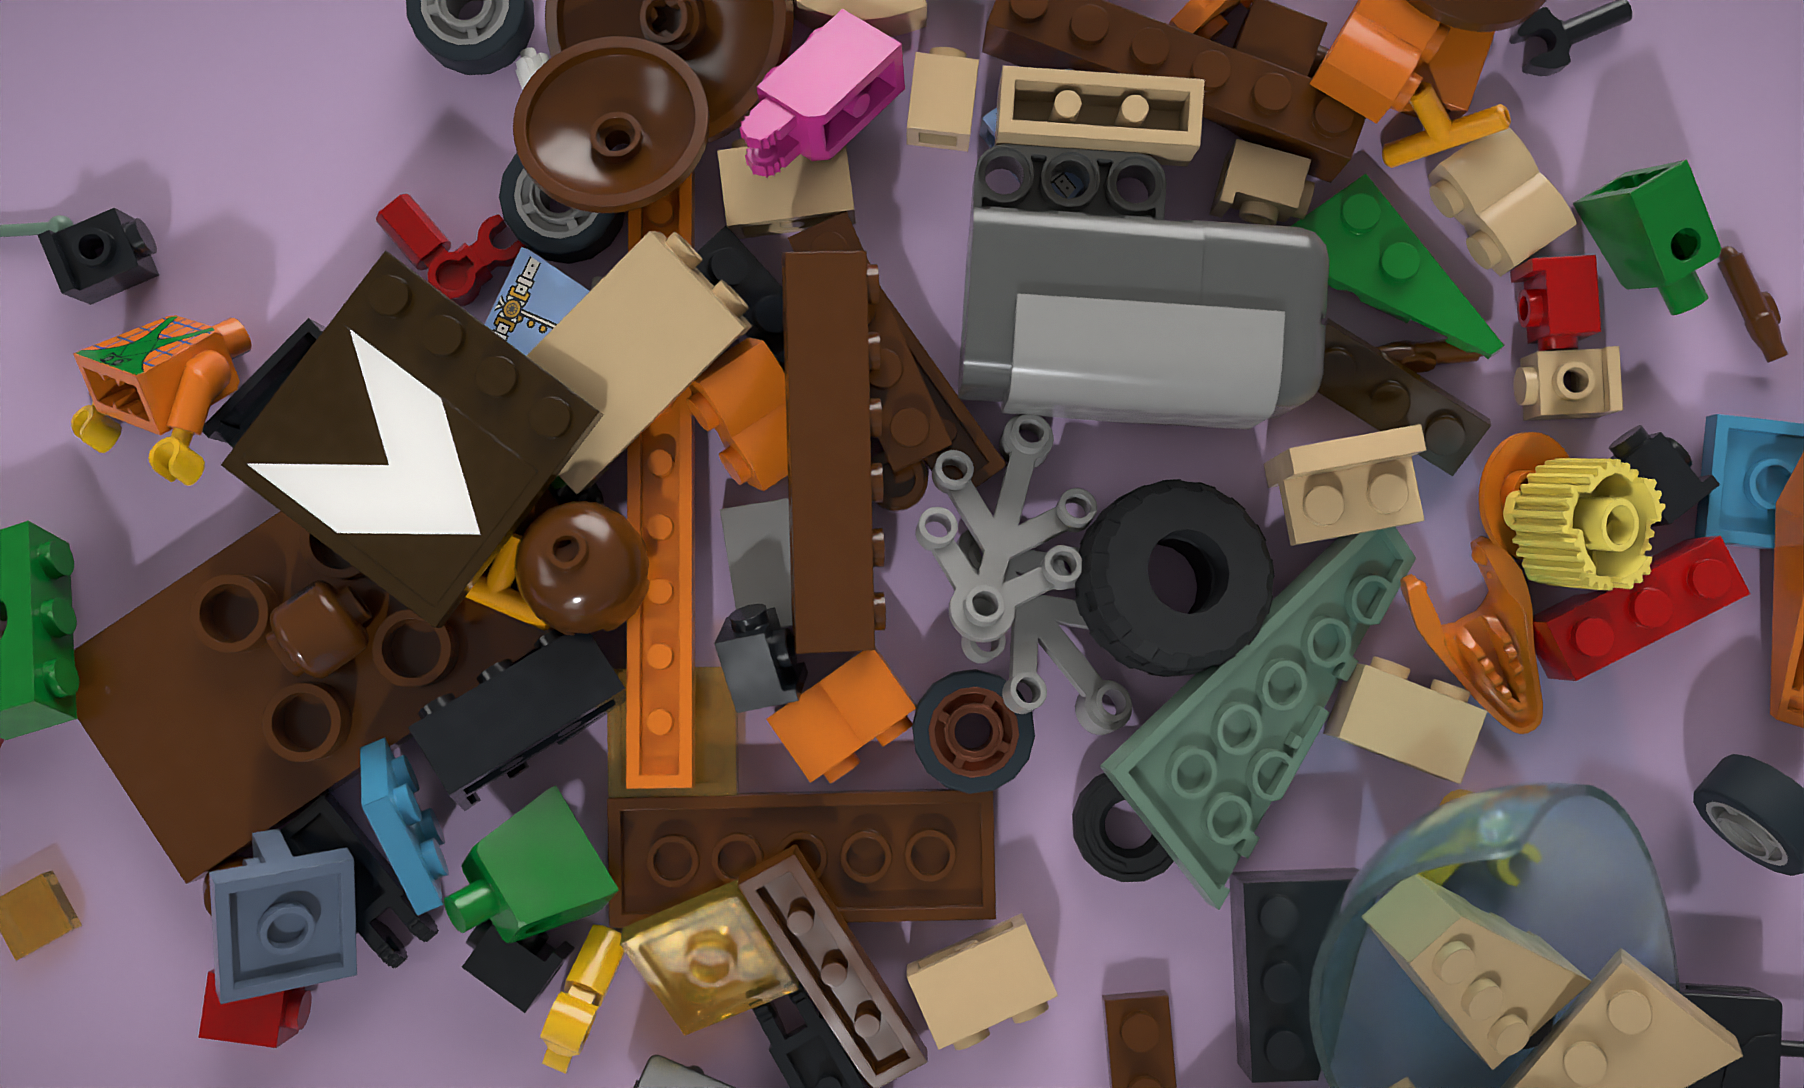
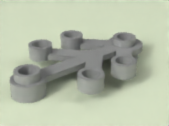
[915,414,1097,642]
[956,529,1132,735]

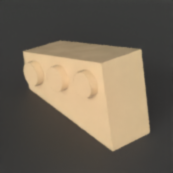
[1501,947,1743,1088]

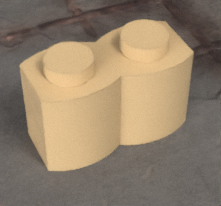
[1427,127,1577,277]

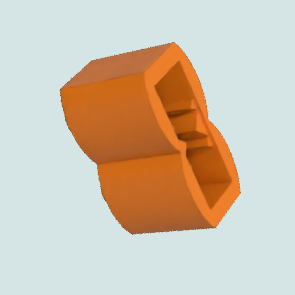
[1309,0,1450,124]
[686,338,788,491]
[766,646,917,784]

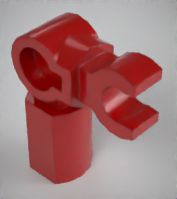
[376,193,527,307]

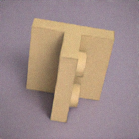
[1263,424,1426,546]

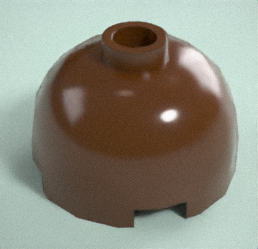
[514,501,650,635]

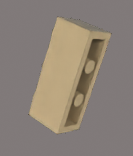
[994,66,1204,167]

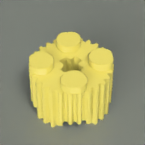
[1503,458,1665,591]

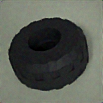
[1075,479,1275,677]

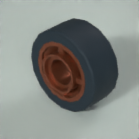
[912,669,1035,794]

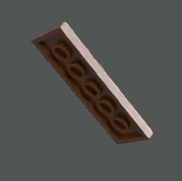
[607,788,996,928]

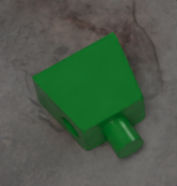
[1573,160,1722,315]
[444,785,619,943]

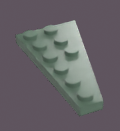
[1100,527,1416,910]

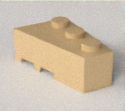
[1361,872,1592,1070]

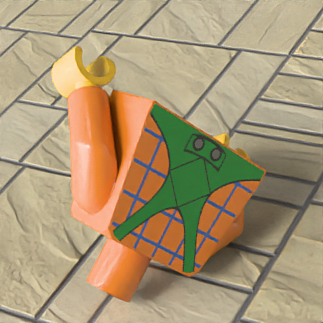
[71,315,252,486]

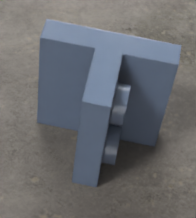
[209,829,357,1004]

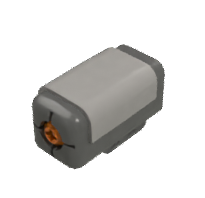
[958,144,1330,429]

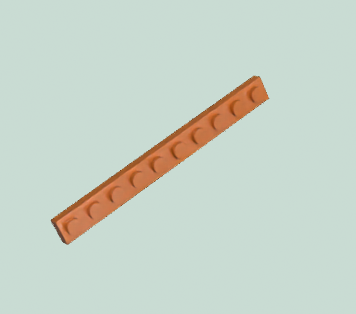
[626,169,695,789]

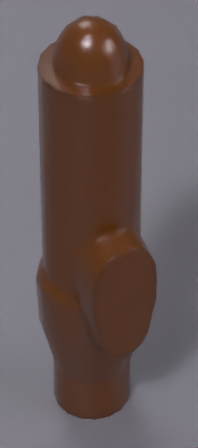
[1717,246,1788,363]
[1376,339,1483,373]

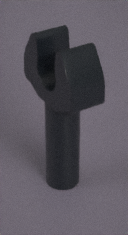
[1509,0,1633,76]

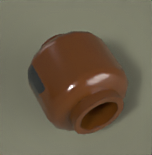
[265,580,372,679]

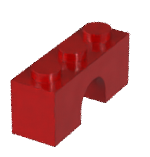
[1533,535,1751,681]

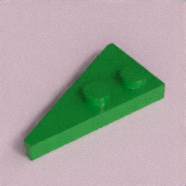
[1290,173,1504,359]

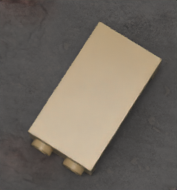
[527,231,752,494]

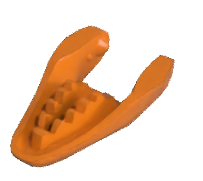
[1400,536,1543,734]

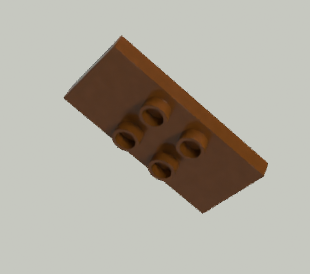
[74,485,562,884]

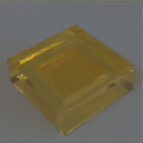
[0,870,82,961]

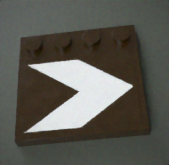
[221,250,604,628]

